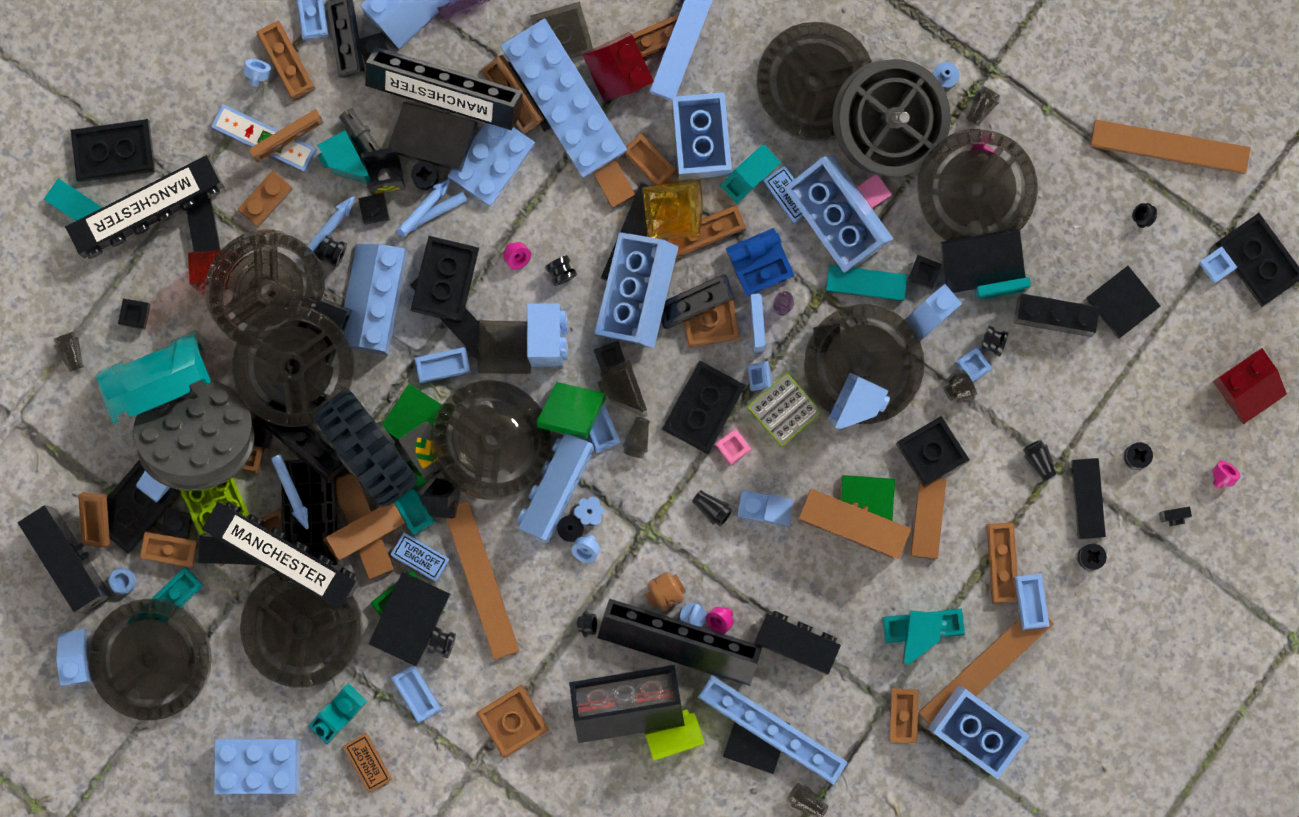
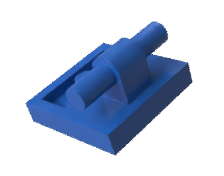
[726,228,795,297]

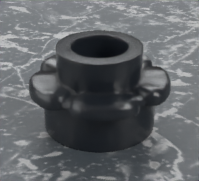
[1132,203,1157,228]
[577,611,597,637]

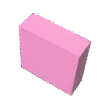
[857,174,892,209]
[715,428,752,466]

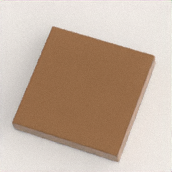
[684,287,740,348]
[476,684,549,758]

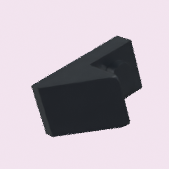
[422,478,462,519]

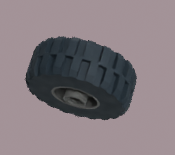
[313,390,418,507]

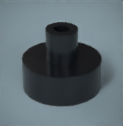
[557,515,584,542]

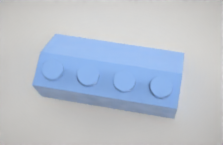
[360,0,453,50]
[784,154,894,273]
[595,232,679,348]
[339,244,408,355]
[828,373,890,429]
[517,434,594,543]

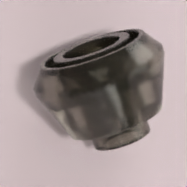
[943,369,977,403]

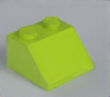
[644,709,705,761]

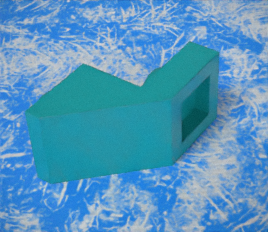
[720,144,782,205]
[308,683,368,744]

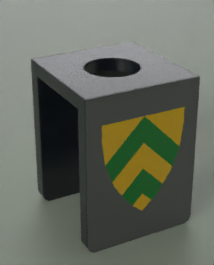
[361,147,405,195]
[399,421,455,481]

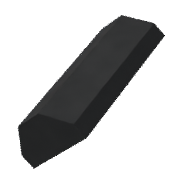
[281,460,338,566]

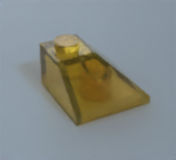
[642,179,703,239]

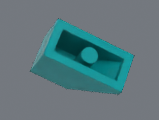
[317,131,372,184]
[902,610,947,664]

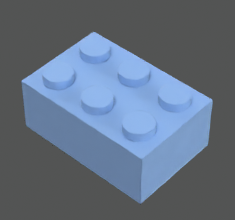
[672,92,732,180]
[527,304,568,367]
[928,684,1029,779]
[214,739,300,794]

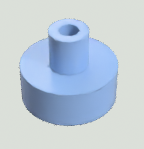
[243,59,271,86]
[933,62,959,90]
[572,535,600,563]

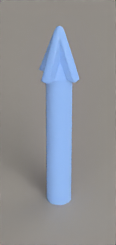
[397,178,450,237]
[395,192,467,233]
[301,196,355,260]
[271,455,309,529]

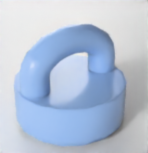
[680,603,706,627]

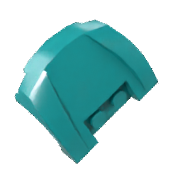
[97,330,211,424]

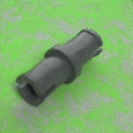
[339,108,382,153]

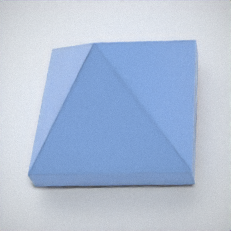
[748,361,772,391]

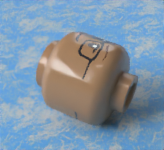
[645,572,686,611]

